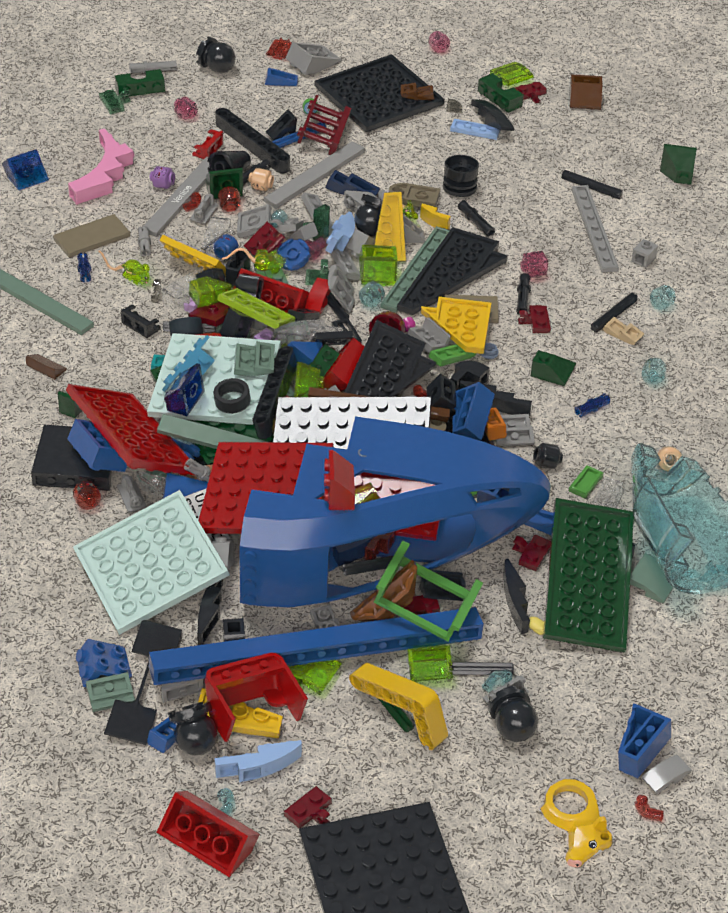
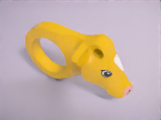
[540,779,613,868]

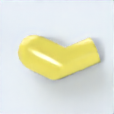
[529,616,544,635]

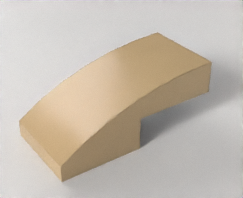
[603,317,645,345]

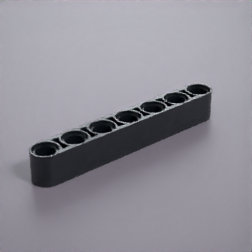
[215,108,290,174]
[252,346,297,439]

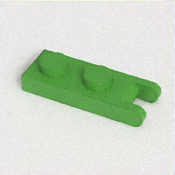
[429,344,476,367]

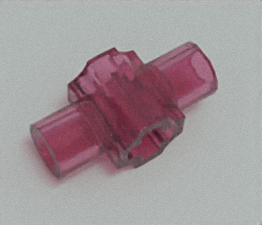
[305,237,327,260]

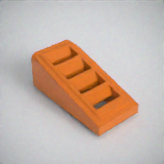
[485,408,507,440]

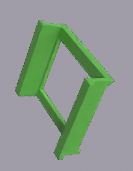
[374,541,483,641]

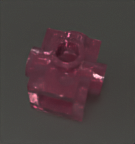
[520,251,548,277]

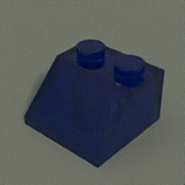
[2,149,49,190]
[164,363,205,416]

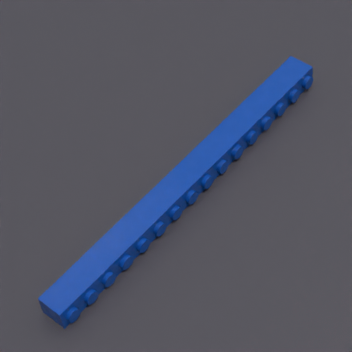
[149,607,484,685]

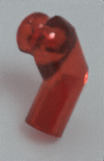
[183,192,202,212]
[634,795,664,822]

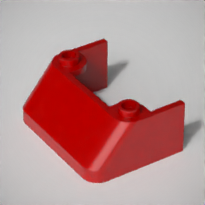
[205,653,308,742]

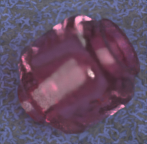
[428,31,450,53]
[174,96,198,120]

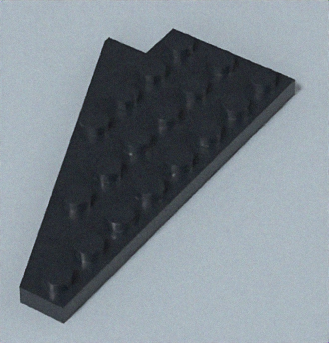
[397,227,508,315]
[344,320,437,397]

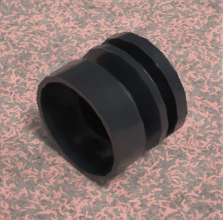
[443,155,479,197]

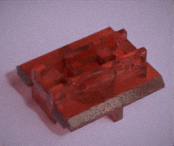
[266,37,292,60]

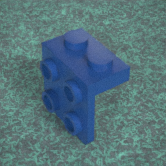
[76,639,132,687]

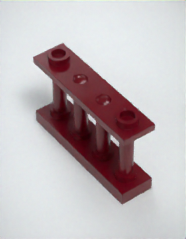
[297,95,351,155]

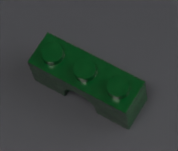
[114,69,165,98]
[478,73,524,113]

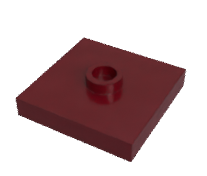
[188,299,238,327]

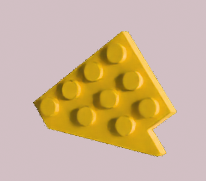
[421,297,491,354]

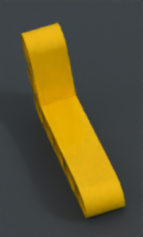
[349,663,448,750]

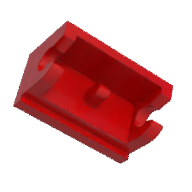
[192,129,223,159]

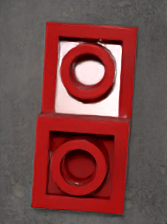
[304,278,331,314]

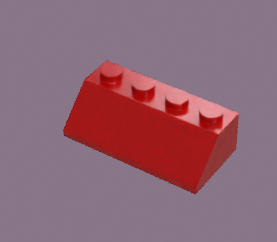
[234,268,309,313]
[156,791,260,877]

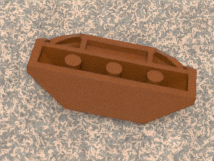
[350,560,417,621]

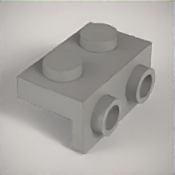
[407,317,451,353]

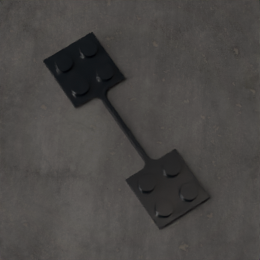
[104,620,182,745]

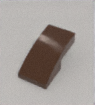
[401,83,434,100]

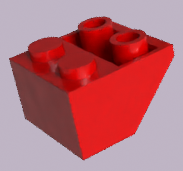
[324,450,355,510]

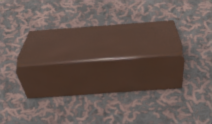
[26,354,67,380]

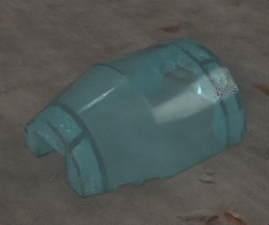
[631,443,728,594]

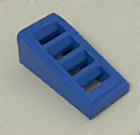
[265,68,298,86]
[147,717,176,753]

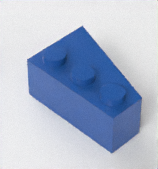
[453,382,495,441]
[68,419,127,472]
[618,703,671,779]

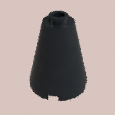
[207,151,251,172]

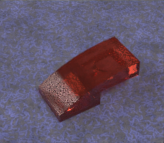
[365,531,396,560]

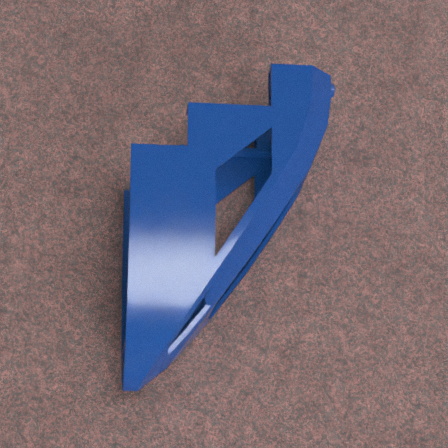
[240,416,551,608]

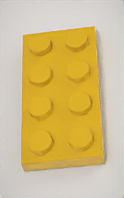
[159,235,226,278]

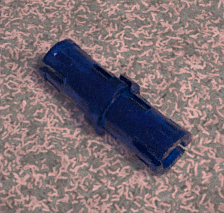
[77,253,91,282]
[574,393,611,418]

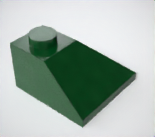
[660,144,697,185]
[206,168,243,199]
[530,350,576,387]

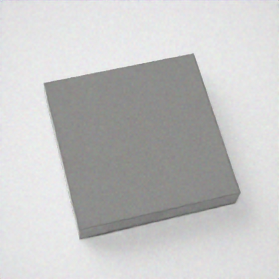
[237,204,272,238]

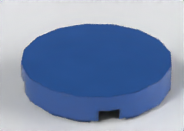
[276,239,311,271]

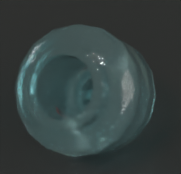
[359,281,385,307]
[650,285,676,310]
[641,357,667,385]

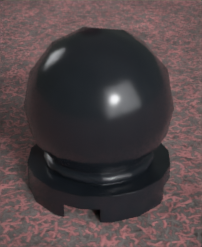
[196,36,236,73]
[354,194,382,237]
[487,686,539,742]
[168,701,218,755]

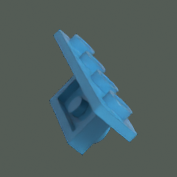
[162,335,215,392]

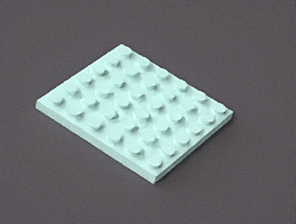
[147,333,281,425]
[73,490,230,635]

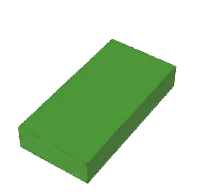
[568,465,604,499]

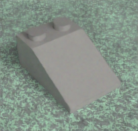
[285,42,342,75]

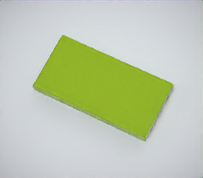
[217,288,296,330]

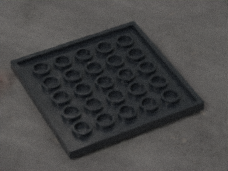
[314,54,445,132]
[299,802,470,913]

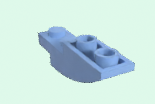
[325,211,355,254]
[215,740,302,782]

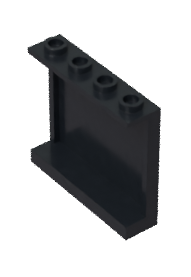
[31,424,112,491]

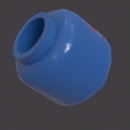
[213,234,239,260]

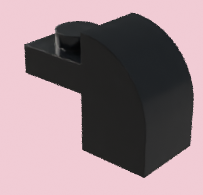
[450,360,490,391]

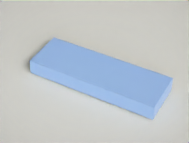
[450,119,500,140]

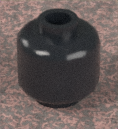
[533,443,563,469]

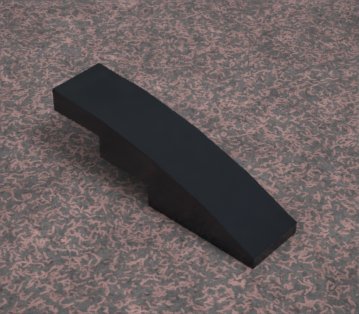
[471,99,514,131]
[459,380,532,418]
[503,558,530,634]
[197,579,223,645]

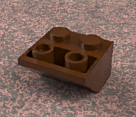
[569,74,603,110]

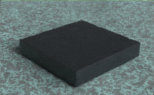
[311,331,353,346]

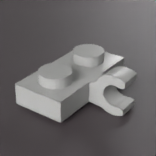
[271,218,304,232]

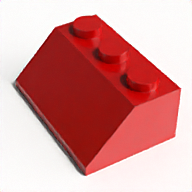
[314,337,365,392]

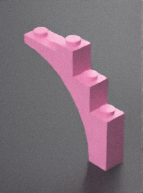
[68,128,134,205]

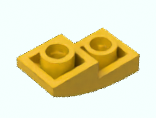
[420,203,451,230]

